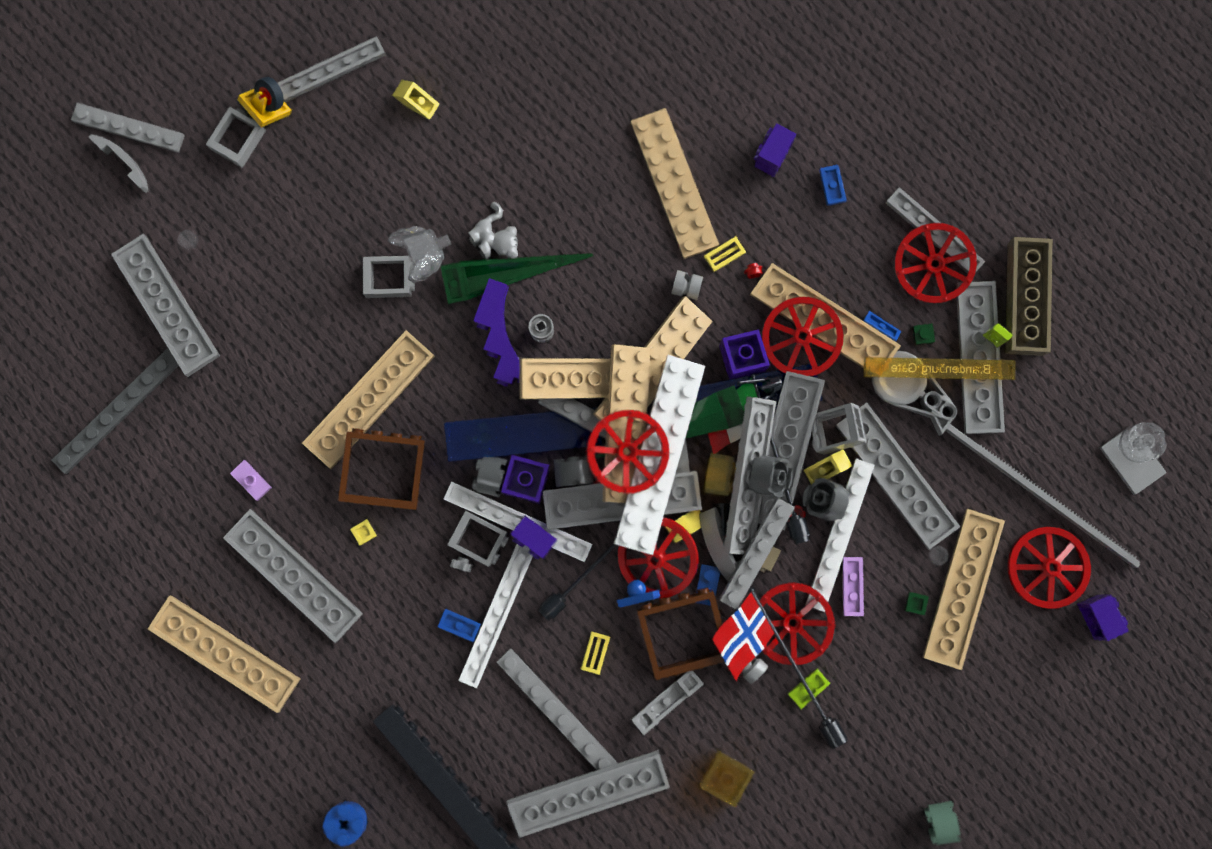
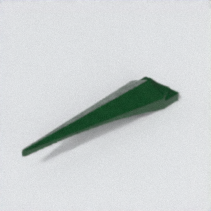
[441,253,593,304]
[595,386,744,458]

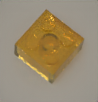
[702,453,736,498]
[699,750,754,808]

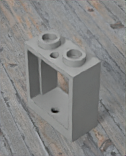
[206,107,266,168]
[363,256,415,298]
[812,403,866,455]
[448,511,509,567]

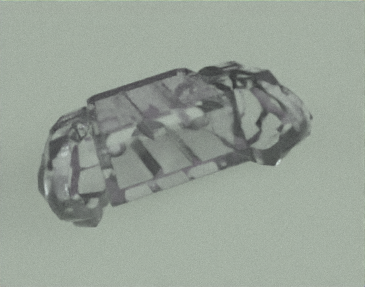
[388,226,451,283]

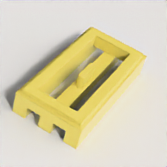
[704,237,746,273]
[581,632,610,675]

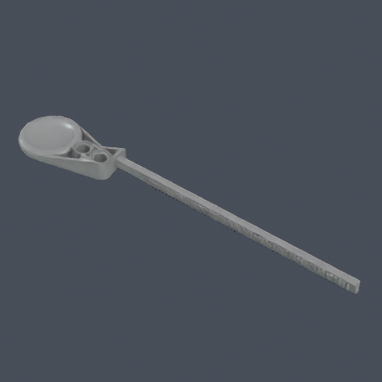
[872,351,1140,568]

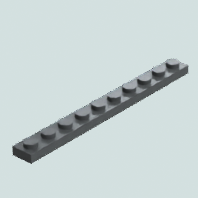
[51,348,179,474]

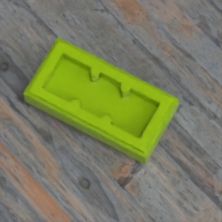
[983,323,1012,347]
[787,668,830,709]

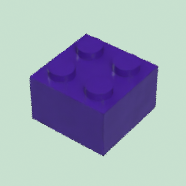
[754,123,796,177]
[719,330,770,381]
[501,455,550,504]
[511,516,558,559]
[1077,594,1129,641]

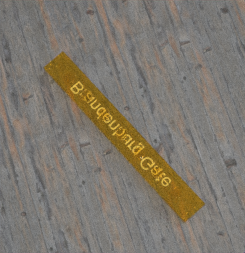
[864,357,1015,380]

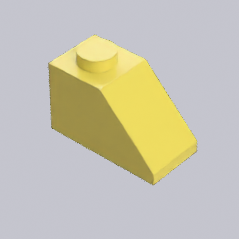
[392,80,439,119]
[804,449,852,485]
[665,510,701,543]

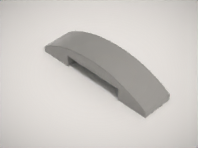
[89,134,149,193]
[699,507,740,582]
[631,670,703,735]

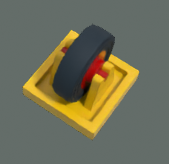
[237,77,292,127]

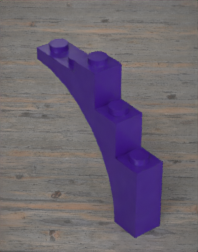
[473,278,520,387]

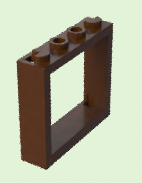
[338,428,425,510]
[637,587,724,680]

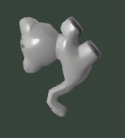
[468,202,518,260]

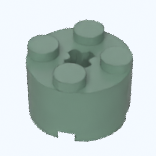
[924,801,961,846]

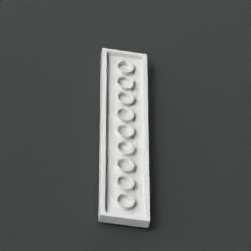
[614,355,705,555]

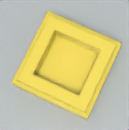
[350,519,377,546]

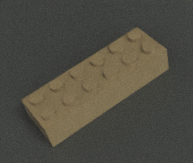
[1005,237,1053,356]

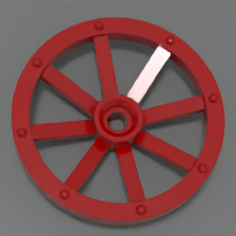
[895,223,977,303]
[762,297,844,377]
[586,410,670,494]
[618,517,699,598]
[1008,527,1091,609]
[759,582,835,665]

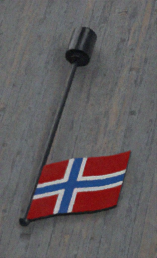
[712,587,848,749]

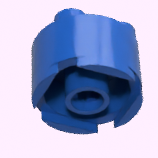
[323,801,367,846]

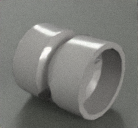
[671,270,703,300]
[528,314,554,343]
[742,657,768,684]

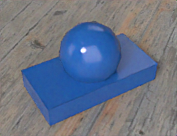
[617,580,660,608]

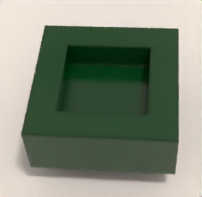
[912,323,935,345]
[904,592,929,615]

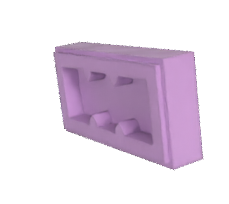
[230,460,272,501]

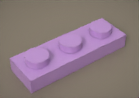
[842,557,864,616]

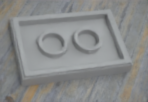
[1099,426,1167,495]

